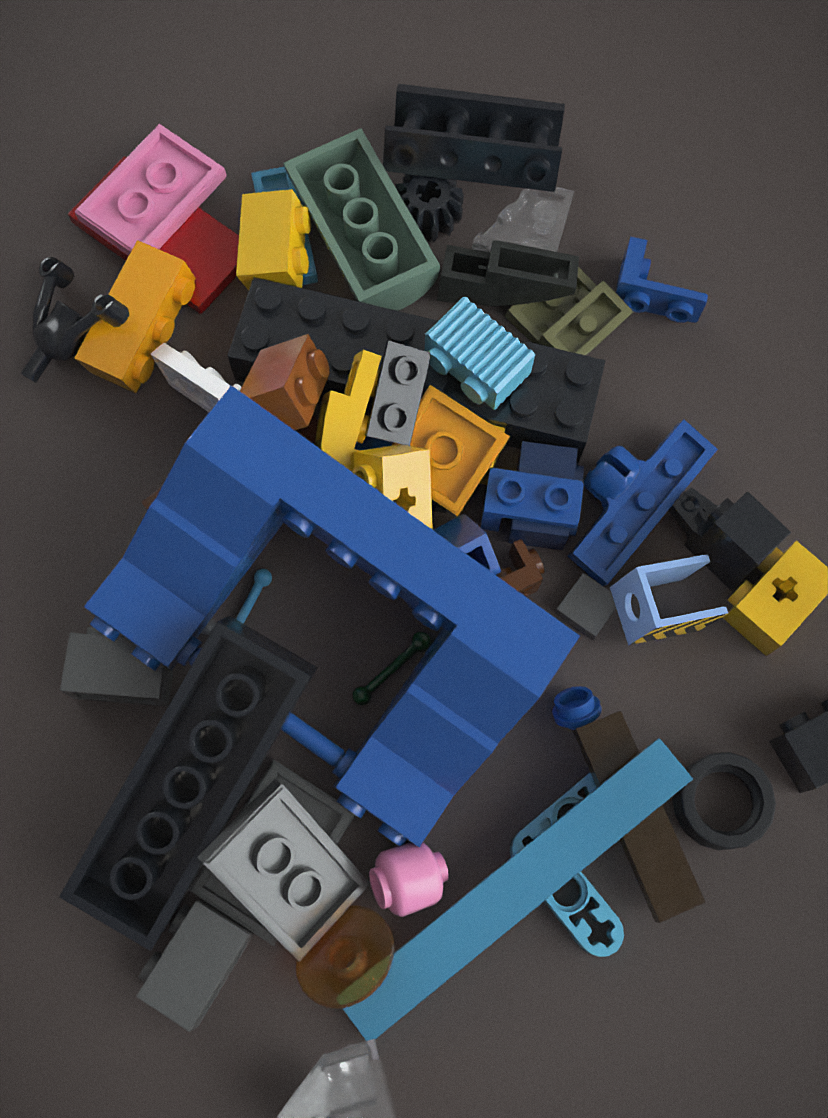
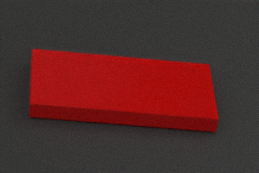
[68,156,239,314]

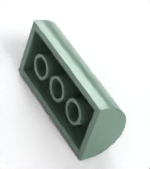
[283,128,440,311]

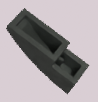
[437,240,579,306]

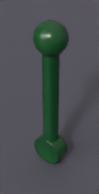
[352,632,431,705]

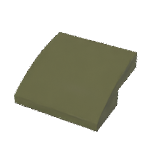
[505,267,634,355]

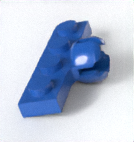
[567,419,718,586]

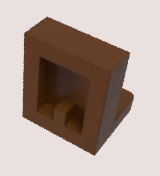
[496,539,545,597]

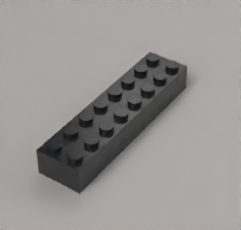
[227,277,606,463]

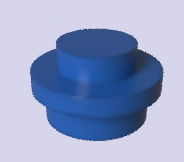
[552,686,602,730]

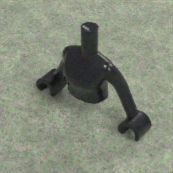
[21,257,129,383]

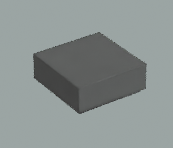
[555,573,616,640]

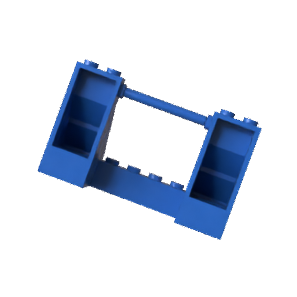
[84,385,580,847]

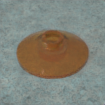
[296,906,394,1009]

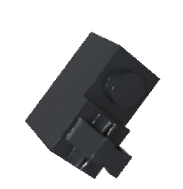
[669,487,792,590]

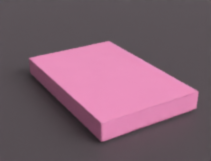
[74,124,227,256]

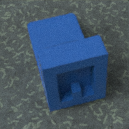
[615,236,708,323]
[480,467,584,532]

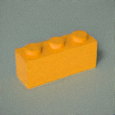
[75,240,196,393]

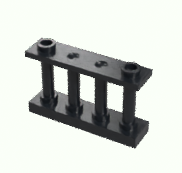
[383,83,565,192]

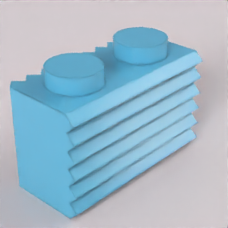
[424,297,535,410]

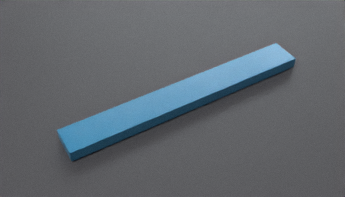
[337,738,693,1044]

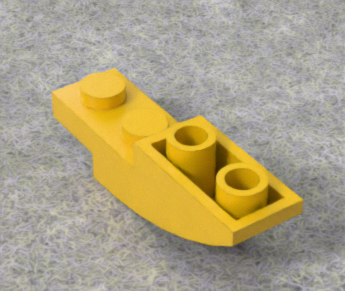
[314,350,382,472]

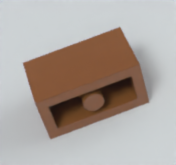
[240,334,330,430]

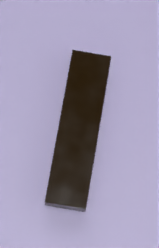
[573,711,706,923]

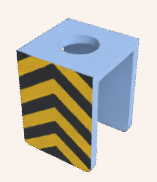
[610,554,729,646]

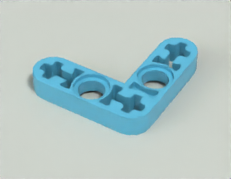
[510,772,624,957]

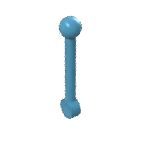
[236,569,272,624]

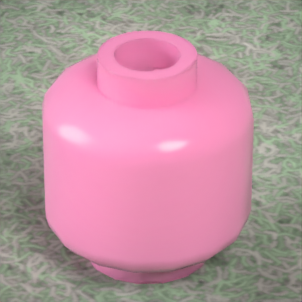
[369,842,449,917]

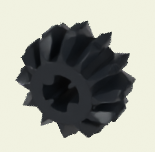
[395,174,464,242]

